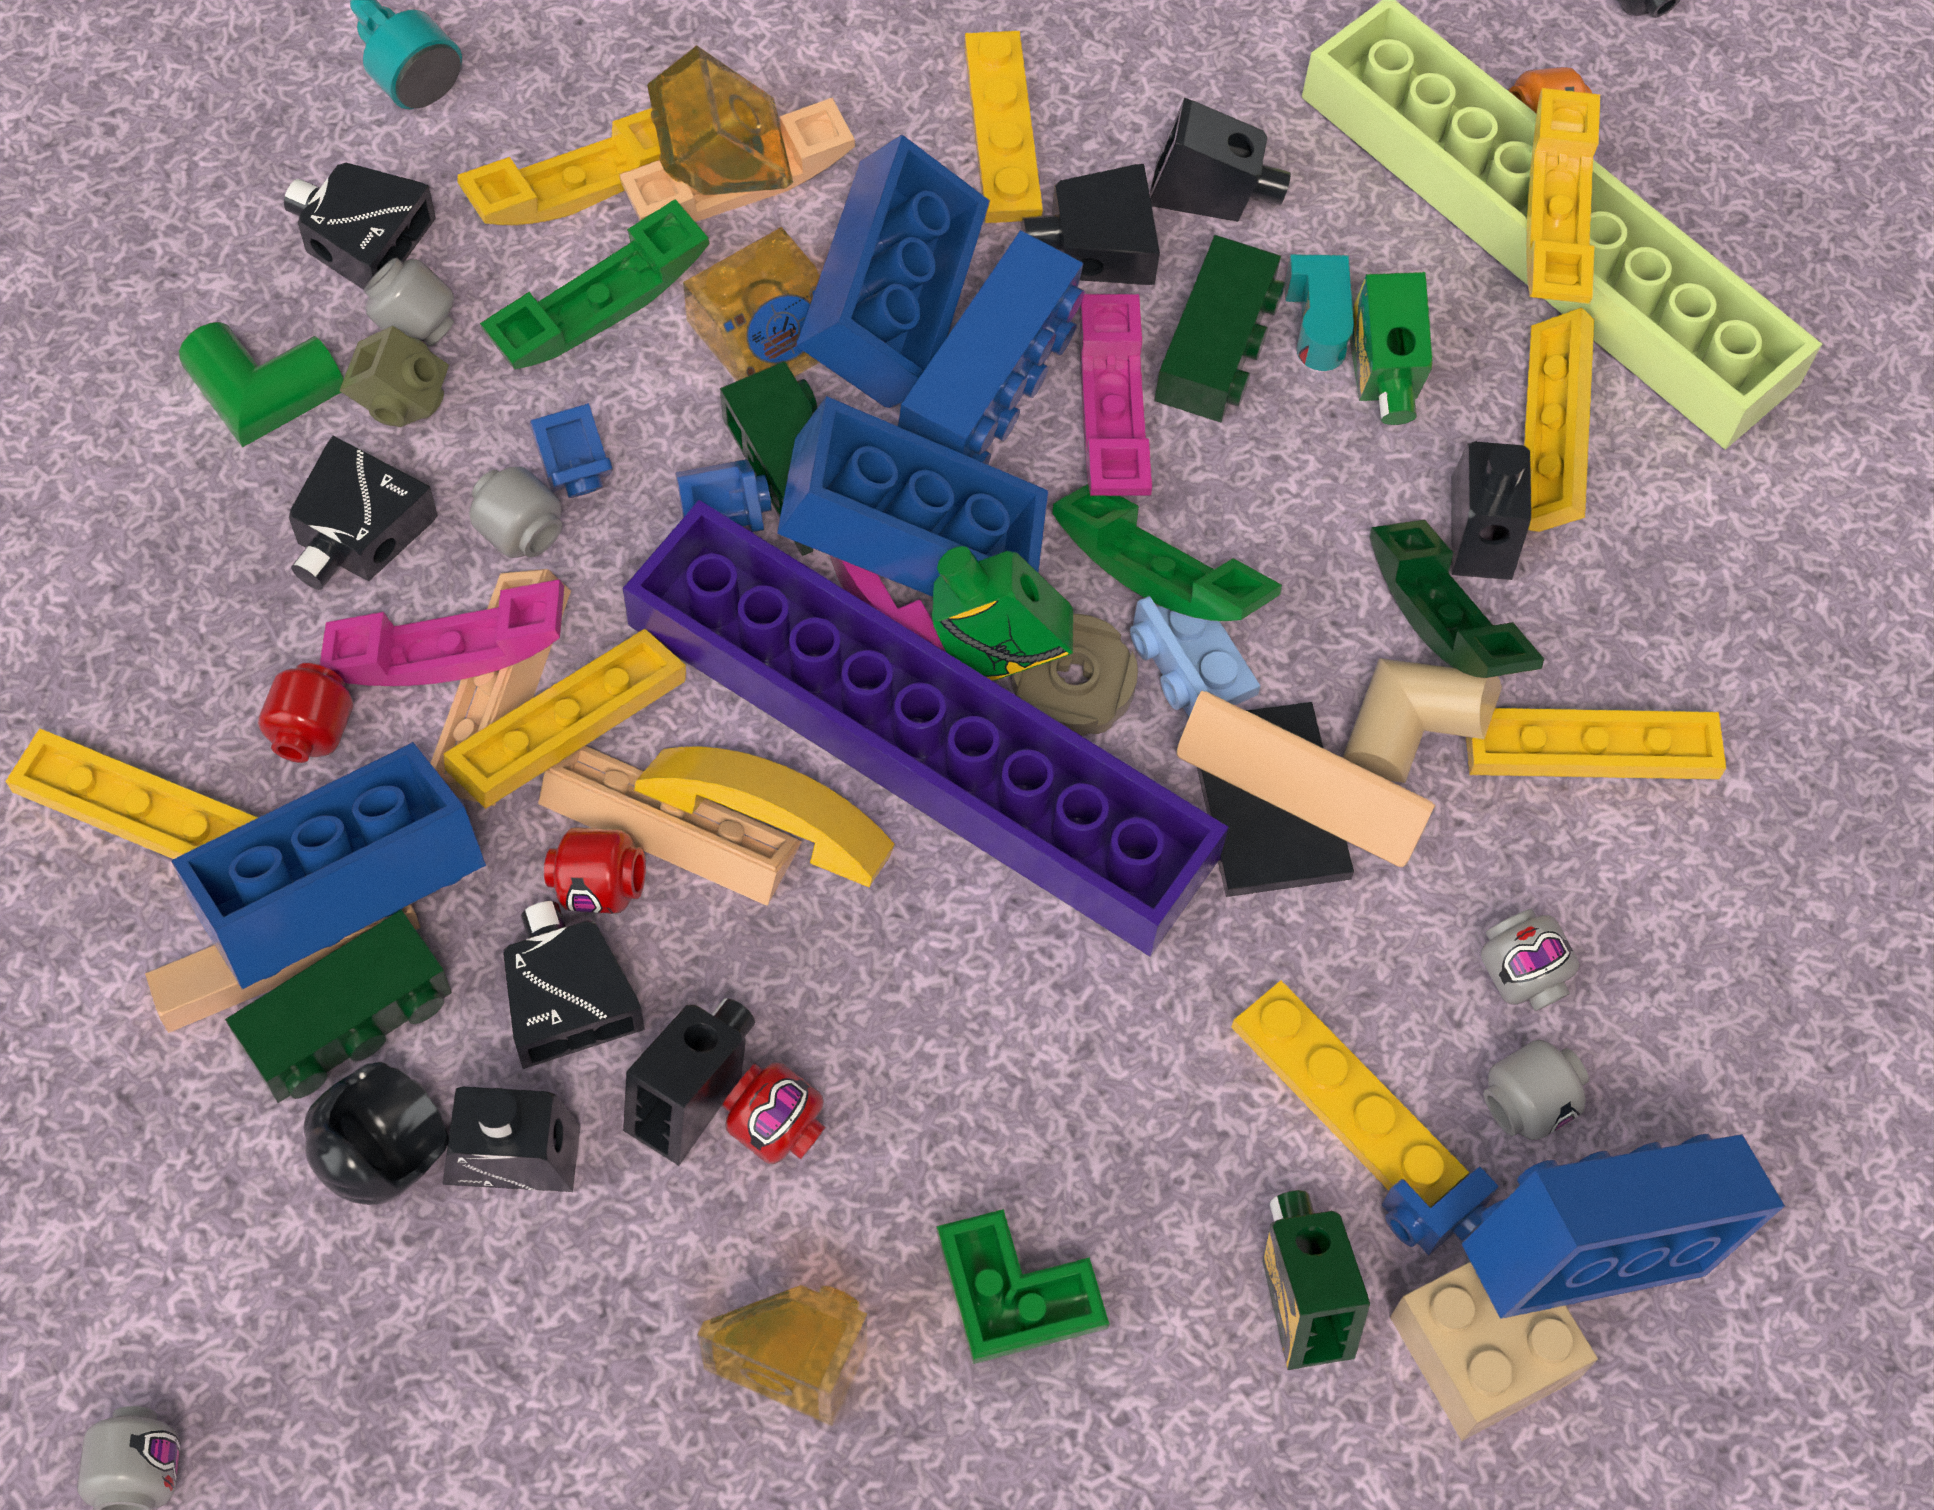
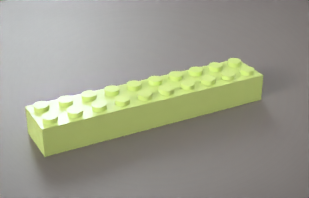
[1302,0,1822,450]

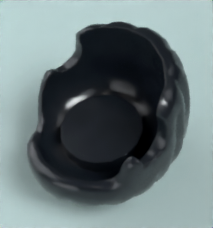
[303,1062,449,1205]

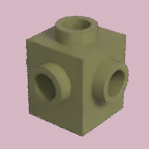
[339,325,449,427]

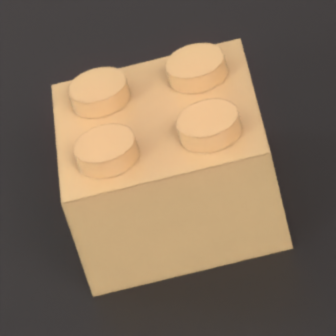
[1390,1262,1598,1441]

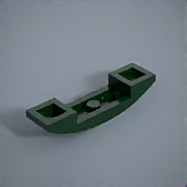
[1369,520,1545,678]

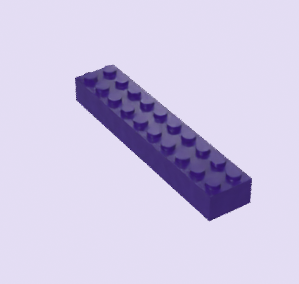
[622,500,1229,957]

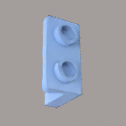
[1130,596,1260,717]

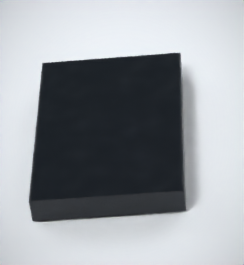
[1197,702,1354,897]

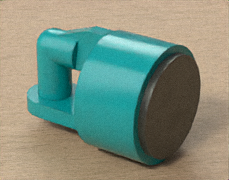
[350,0,462,110]

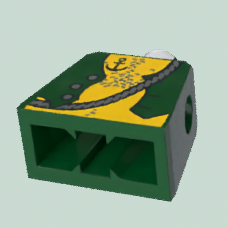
[1262,1190,1370,1370]

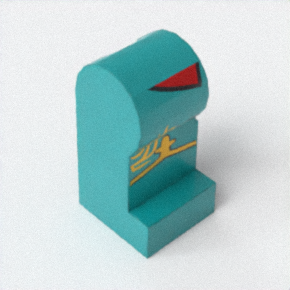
[1284,254,1354,371]

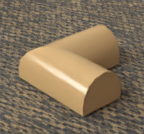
[1342,658,1502,783]

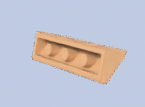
[430,569,571,806]
[1176,690,1435,867]
[538,746,802,905]
[145,904,421,1033]

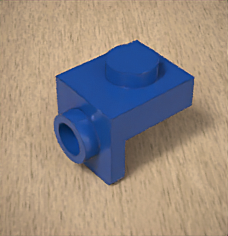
[530,403,613,498]
[675,459,772,532]
[1382,1166,1499,1256]

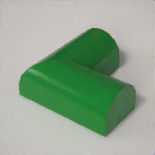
[179,322,344,448]
[936,1209,1109,1364]

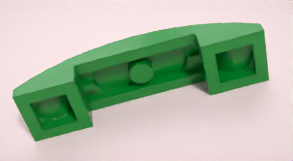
[480,199,710,370]
[1052,484,1282,621]

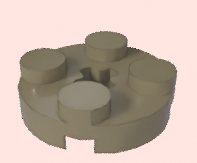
[1011,614,1138,736]

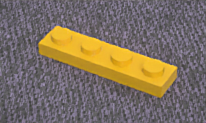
[964,31,1043,223]
[1524,307,1594,532]
[444,629,686,809]
[1466,708,1726,779]
[5,728,258,859]
[1231,980,1469,1208]

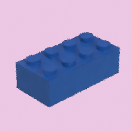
[796,134,990,408]
[898,230,1085,464]
[777,396,1048,597]
[171,742,486,990]
[1461,1134,1785,1319]

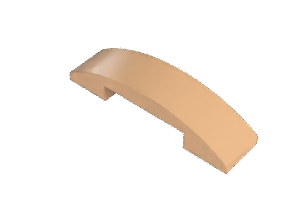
[620,98,855,222]

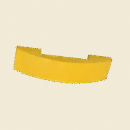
[1526,88,1600,304]
[457,104,691,225]
[634,746,895,887]

